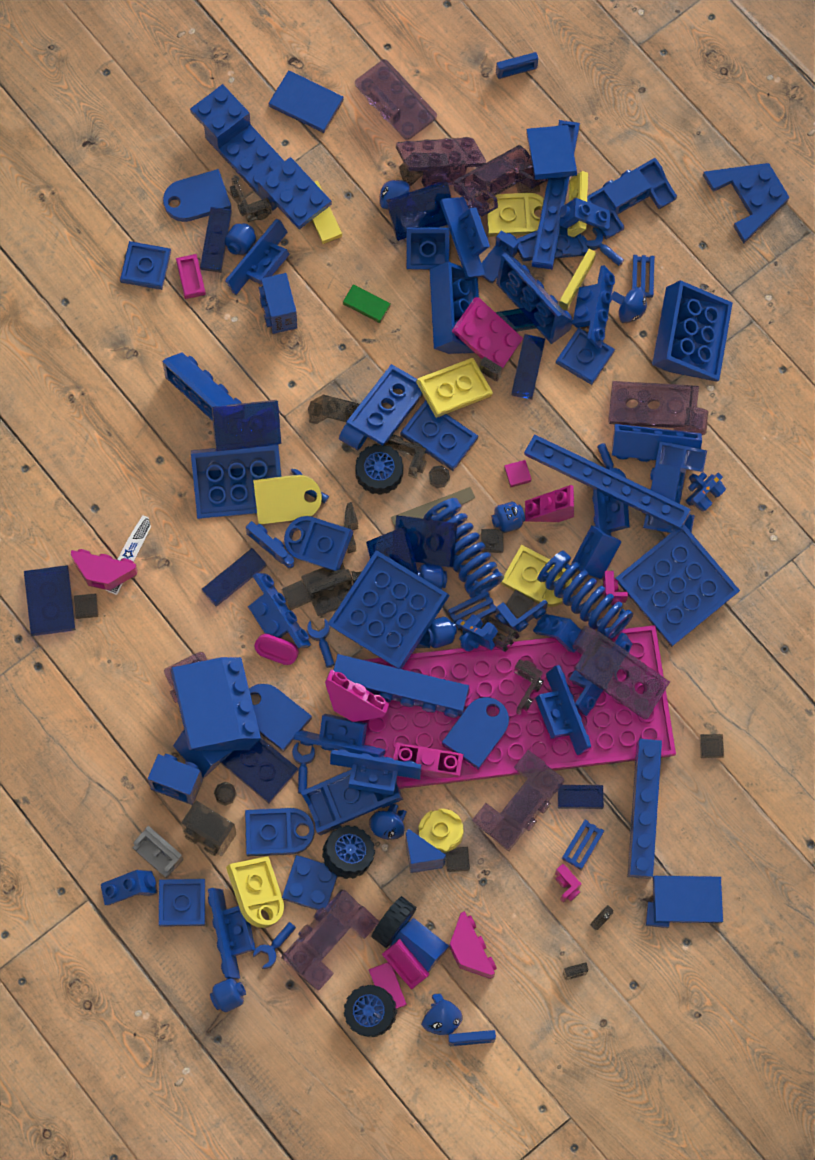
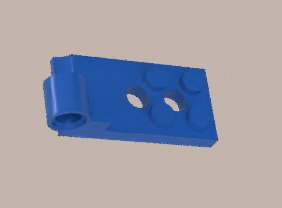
[339,364,423,451]

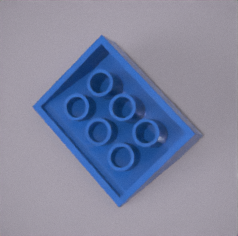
[496,253,573,344]
[652,280,733,382]
[191,442,281,519]
[170,657,261,751]

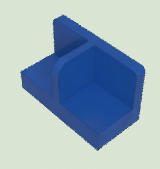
[571,525,621,579]

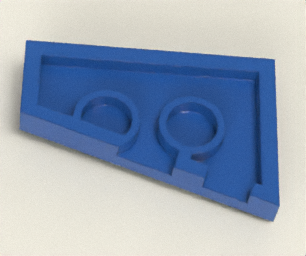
[517,227,588,261]

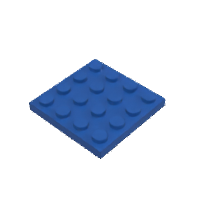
[615,525,740,647]
[328,550,450,669]

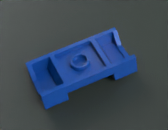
[301,755,404,835]

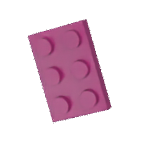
[452,297,523,372]

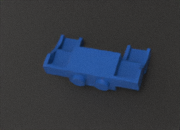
[587,158,677,239]
[643,442,707,533]

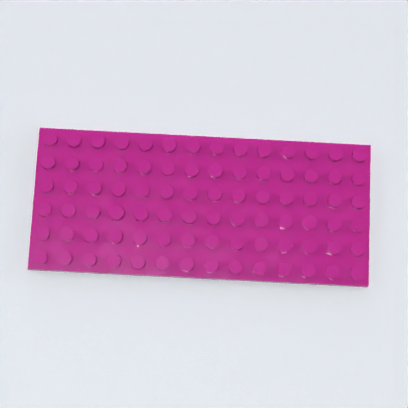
[361,625,676,789]

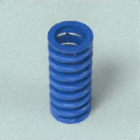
[423,498,504,598]
[537,550,634,643]

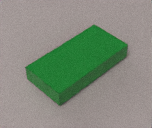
[343,284,391,323]

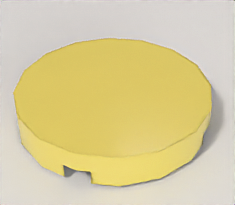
[418,808,464,853]

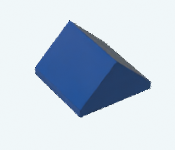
[406,228,450,269]
[173,730,234,779]
[405,829,446,873]
[389,918,449,973]

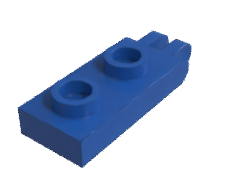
[246,521,294,568]

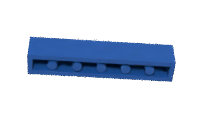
[333,654,469,718]
[627,738,662,879]

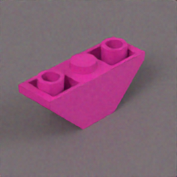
[525,485,574,522]
[71,549,138,590]
[325,669,389,722]
[393,742,464,778]
[449,911,497,979]

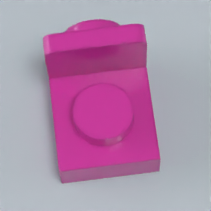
[603,571,628,606]
[555,864,582,903]

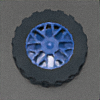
[355,444,403,495]
[322,825,375,879]
[371,896,417,948]
[344,985,397,1037]

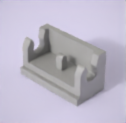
[133,826,183,878]

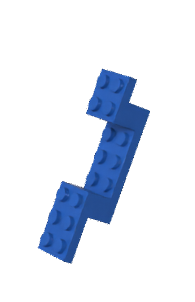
[190,84,332,230]

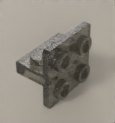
[301,562,353,616]

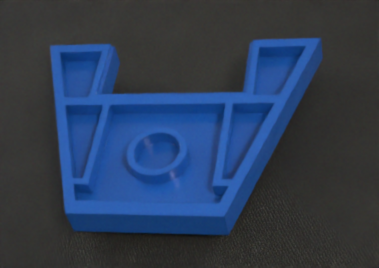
[703,163,789,244]

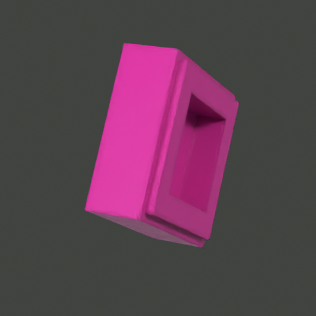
[504,460,532,488]

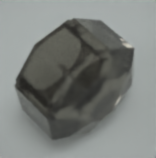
[429,465,450,488]
[214,782,237,806]

